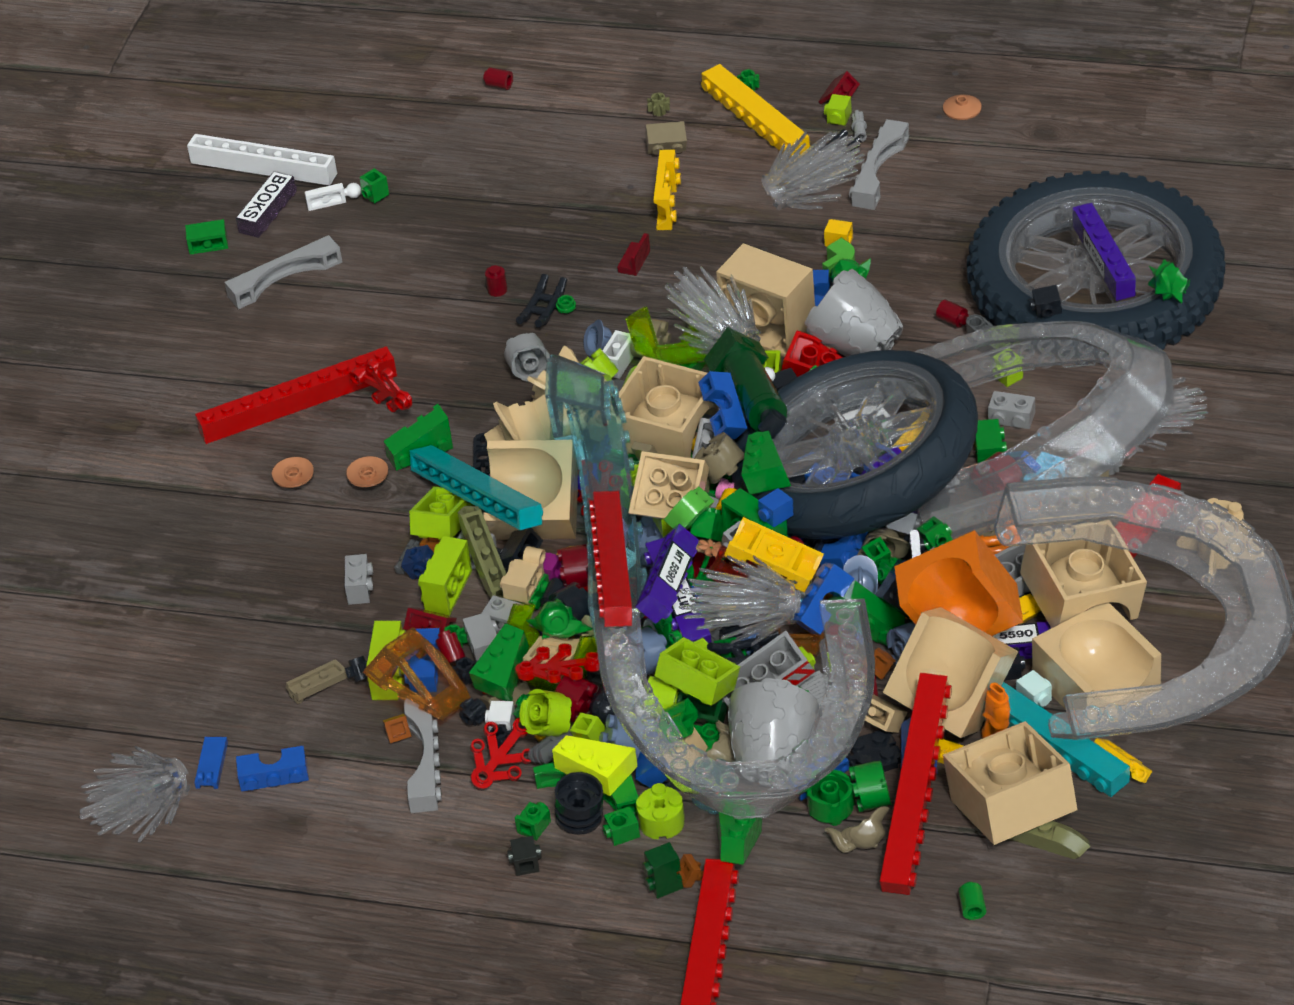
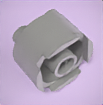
[504,333,551,381]

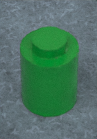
[958,882,986,920]

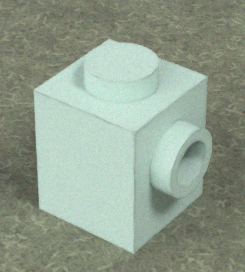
[1016,670,1052,707]

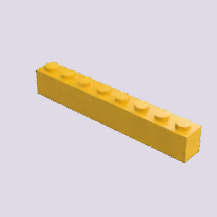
[701,64,810,160]

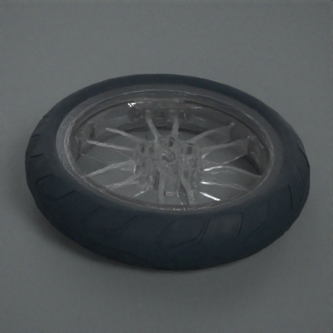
[732,350,978,539]

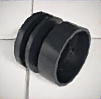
[554,772,603,835]

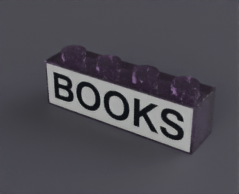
[236,171,297,238]

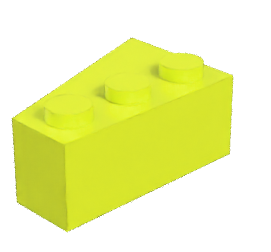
[552,735,638,796]

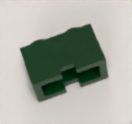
[676,691,728,724]
[642,842,683,899]

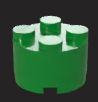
[849,760,891,812]
[806,769,854,826]

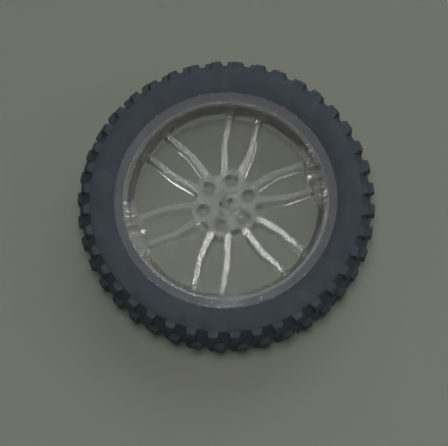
[967,171,1225,363]

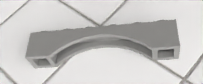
[849,119,909,210]
[224,235,342,309]
[404,694,442,813]

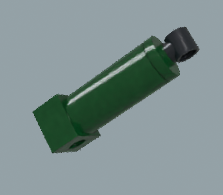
[704,327,788,439]

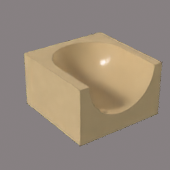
[716,243,815,357]
[606,356,719,458]
[484,440,579,540]
[1020,518,1147,628]
[1032,602,1161,731]
[883,607,1018,738]
[943,721,1077,845]

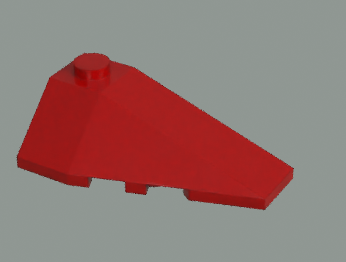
[781,330,843,377]

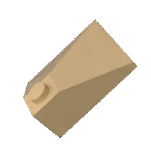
[628,451,709,519]

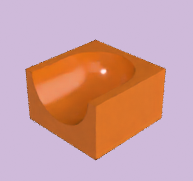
[894,530,1023,636]

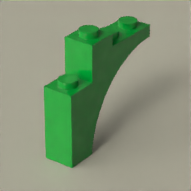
[533,762,638,816]

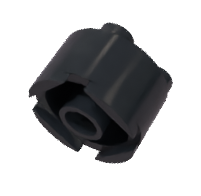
[547,582,596,621]

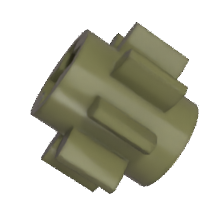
[647,93,670,116]

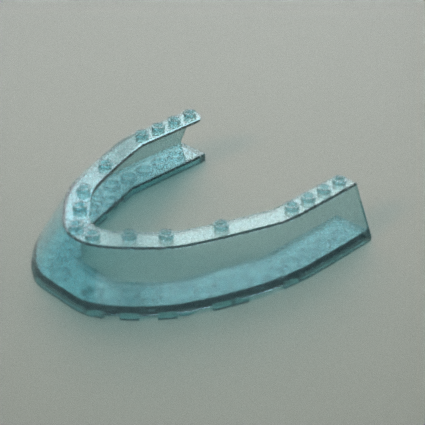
[545,354,648,645]

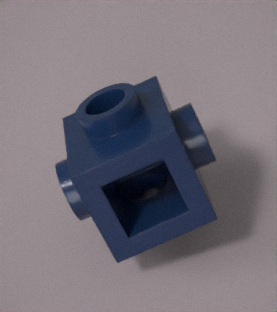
[401,545,434,580]

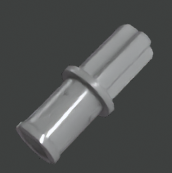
[852,110,867,142]

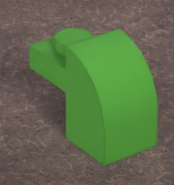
[822,237,855,281]
[664,486,714,529]

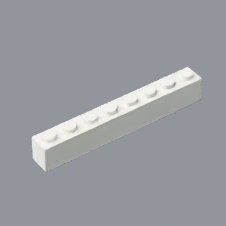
[187,134,337,185]

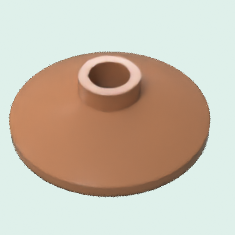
[943,95,981,120]
[346,456,388,487]
[272,457,314,488]

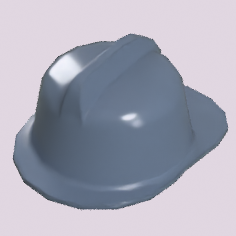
[584,320,612,356]
[843,555,878,594]

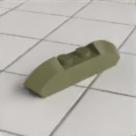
[458,506,506,598]
[1010,821,1090,859]

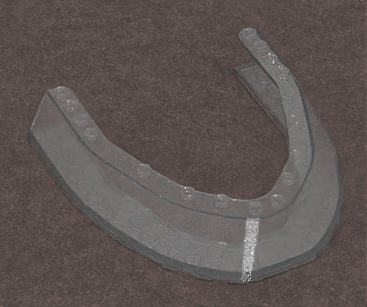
[915,321,1174,540]
[994,476,1294,740]
[594,599,875,819]

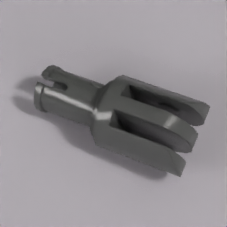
[528,728,574,764]

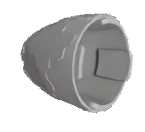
[805,269,903,357]
[728,678,819,788]

